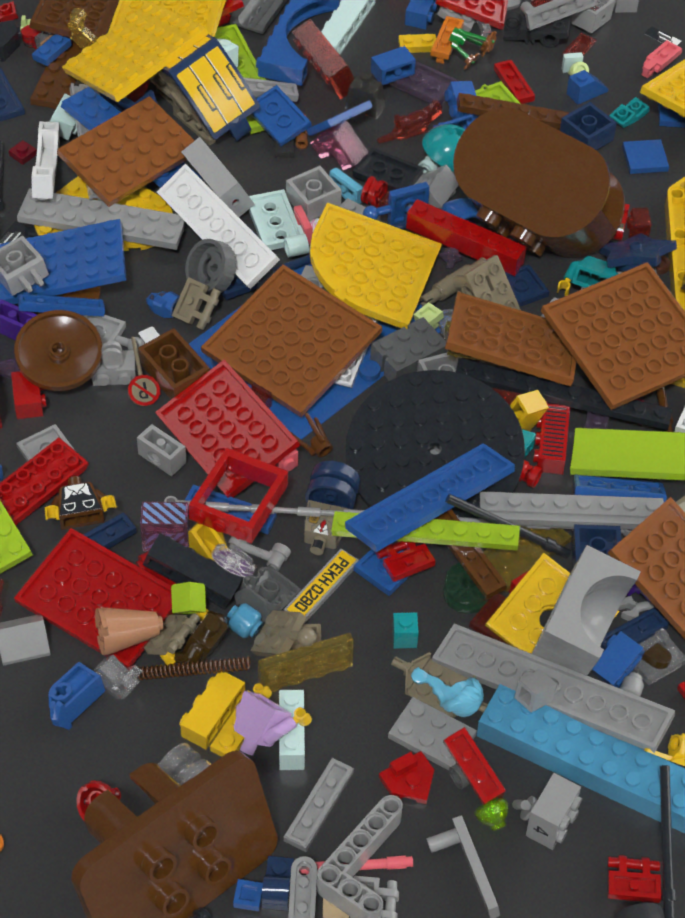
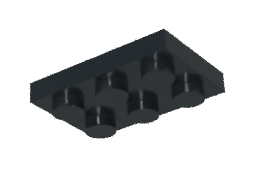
[352,147,424,191]

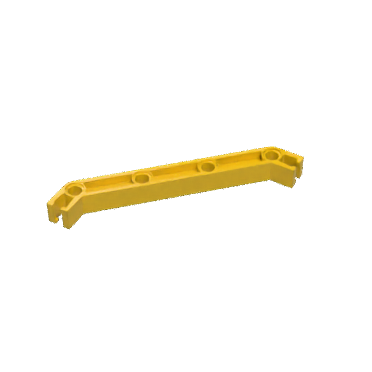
[664,177,685,311]

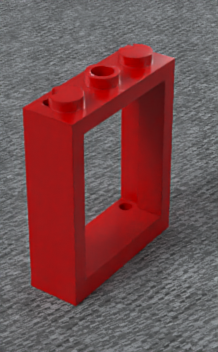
[189,448,288,544]

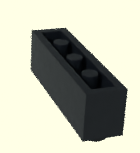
[143,533,242,610]

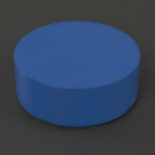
[359,360,381,381]

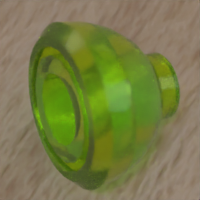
[474,798,508,831]

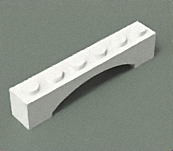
[32,121,60,200]

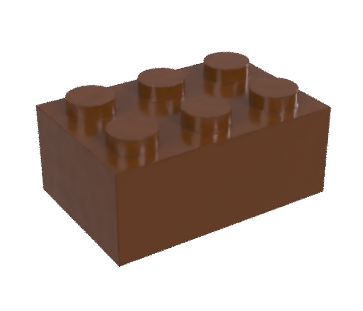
[138,328,210,399]

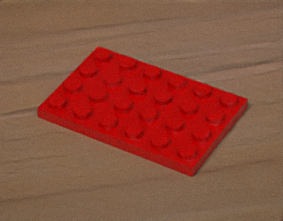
[155,359,300,498]
[14,528,172,670]

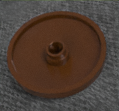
[14,310,102,391]

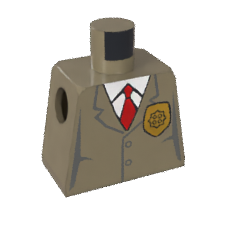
[304,500,348,555]

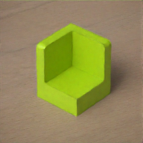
[171,582,206,615]

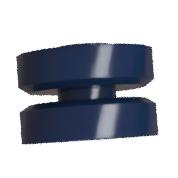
[305,461,360,510]

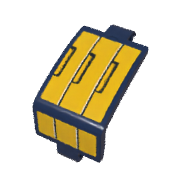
[161,34,260,142]

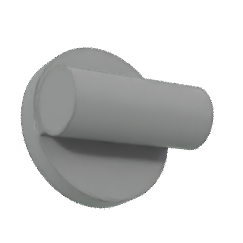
[512,796,537,821]

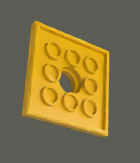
[485,553,619,653]

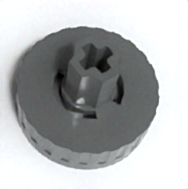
[185,239,236,295]

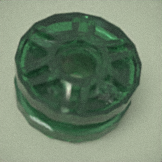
[443,563,491,614]

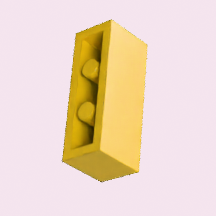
[179,670,245,750]

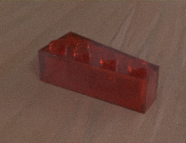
[292,19,359,100]

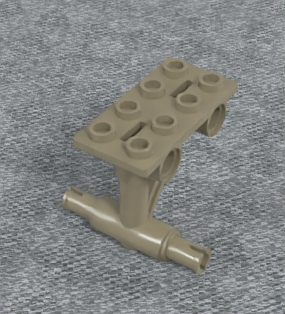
[419,255,521,310]

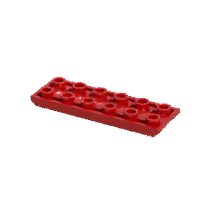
[0,437,89,525]

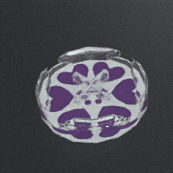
[211,544,257,577]

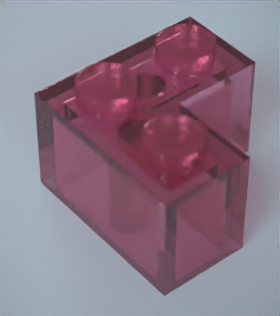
[310,120,369,170]

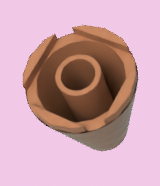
[95,607,163,655]

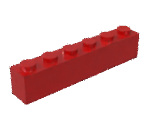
[406,199,527,276]

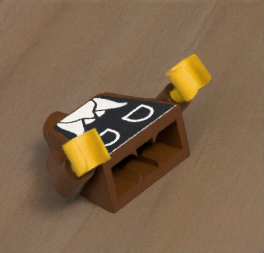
[45,476,117,530]

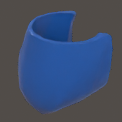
[441,198,477,224]

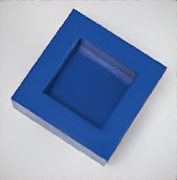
[233,879,263,911]

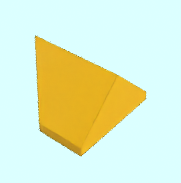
[188,523,231,565]

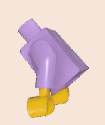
[234,683,312,755]

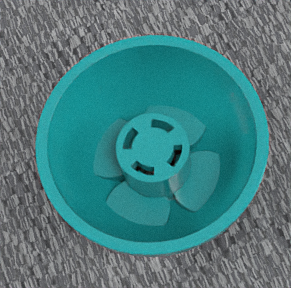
[422,124,465,172]

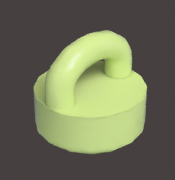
[568,62,589,76]

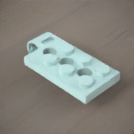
[249,189,309,258]

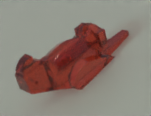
[377,100,442,143]

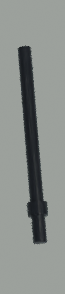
[445,494,571,558]
[660,765,677,918]

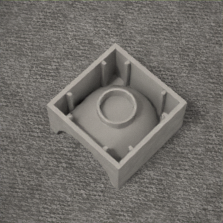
[531,545,641,676]

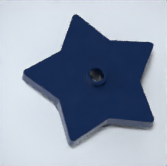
[599,233,677,271]

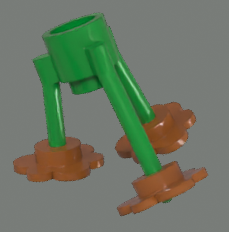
[448,27,497,70]

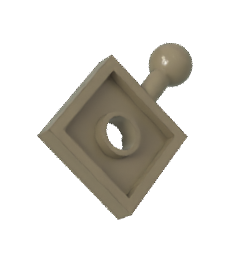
[250,610,317,659]

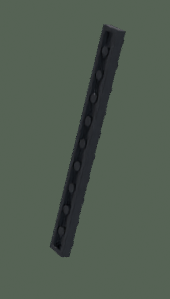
[455,358,672,430]

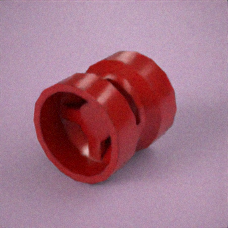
[519,460,543,488]

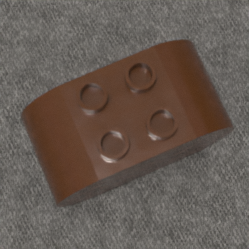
[453,107,625,258]

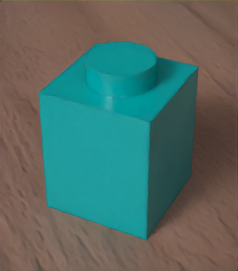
[392,613,419,649]

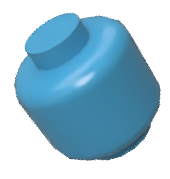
[227,603,264,638]

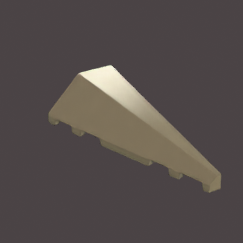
[149,70,216,146]

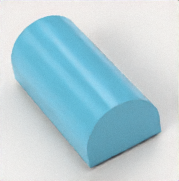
[329,168,363,204]

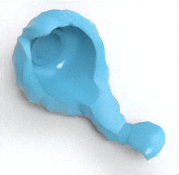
[411,667,484,717]

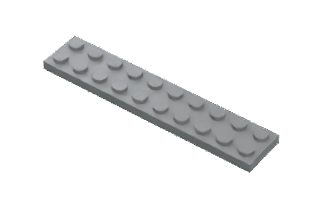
[432,624,675,754]

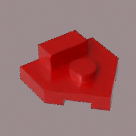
[379,751,434,804]

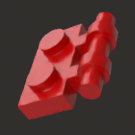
[376,541,435,582]
[607,855,661,903]

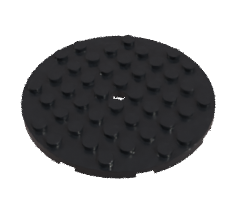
[345,370,525,518]

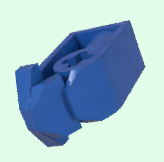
[48,662,106,730]

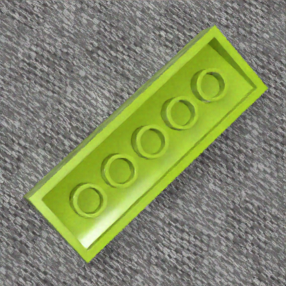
[570,428,685,480]

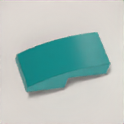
[609,97,650,128]

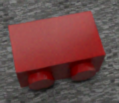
[11,371,47,419]

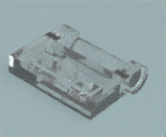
[634,628,685,686]

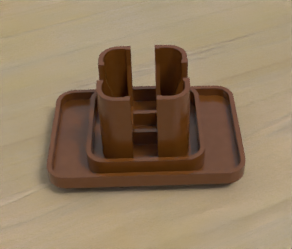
[71,751,278,918]

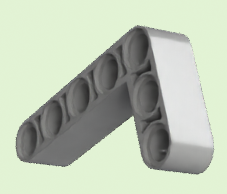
[317,795,403,918]

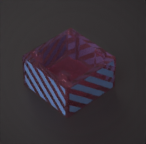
[140,502,190,552]

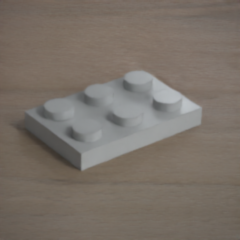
[388,697,477,770]

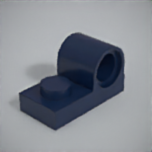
[262,856,294,911]

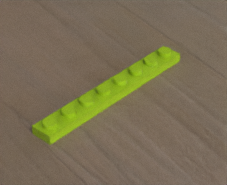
[331,511,520,551]

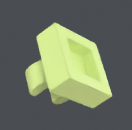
[413,302,444,329]

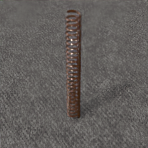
[137,656,251,681]

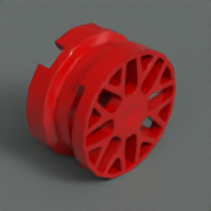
[361,176,388,208]

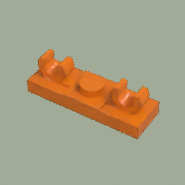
[430,16,464,64]

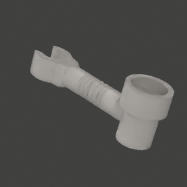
[228,536,291,571]

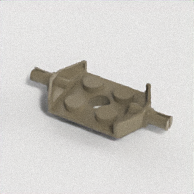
[391,652,488,718]

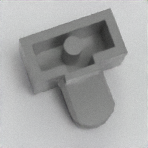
[92,341,136,386]

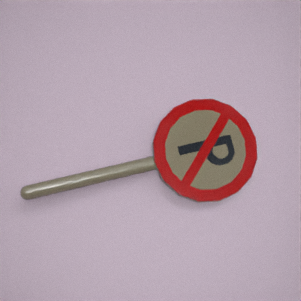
[128,337,160,406]

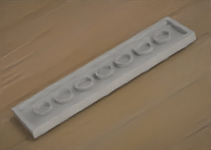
[17,188,186,250]

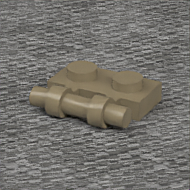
[172,277,221,330]
[144,613,200,655]

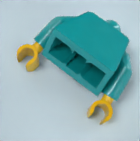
[557,256,618,296]

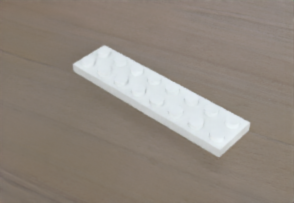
[157,164,280,289]

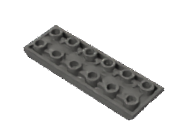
[230,0,288,34]

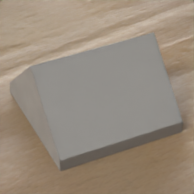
[0,615,51,666]

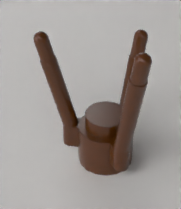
[291,413,333,458]

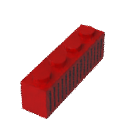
[533,401,570,475]

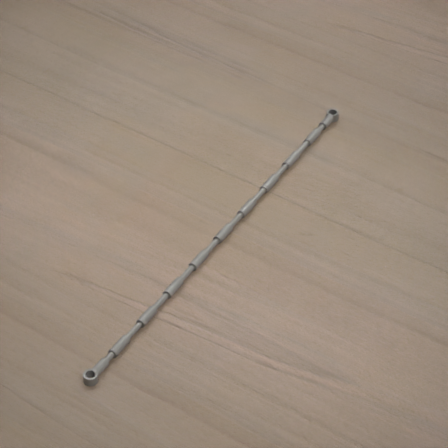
[164,496,634,537]

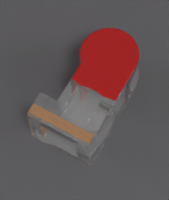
[21,25,54,49]

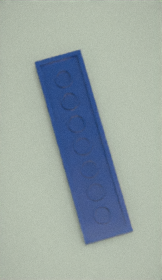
[61,87,203,188]
[345,443,515,552]

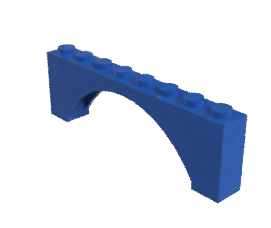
[256,0,341,86]

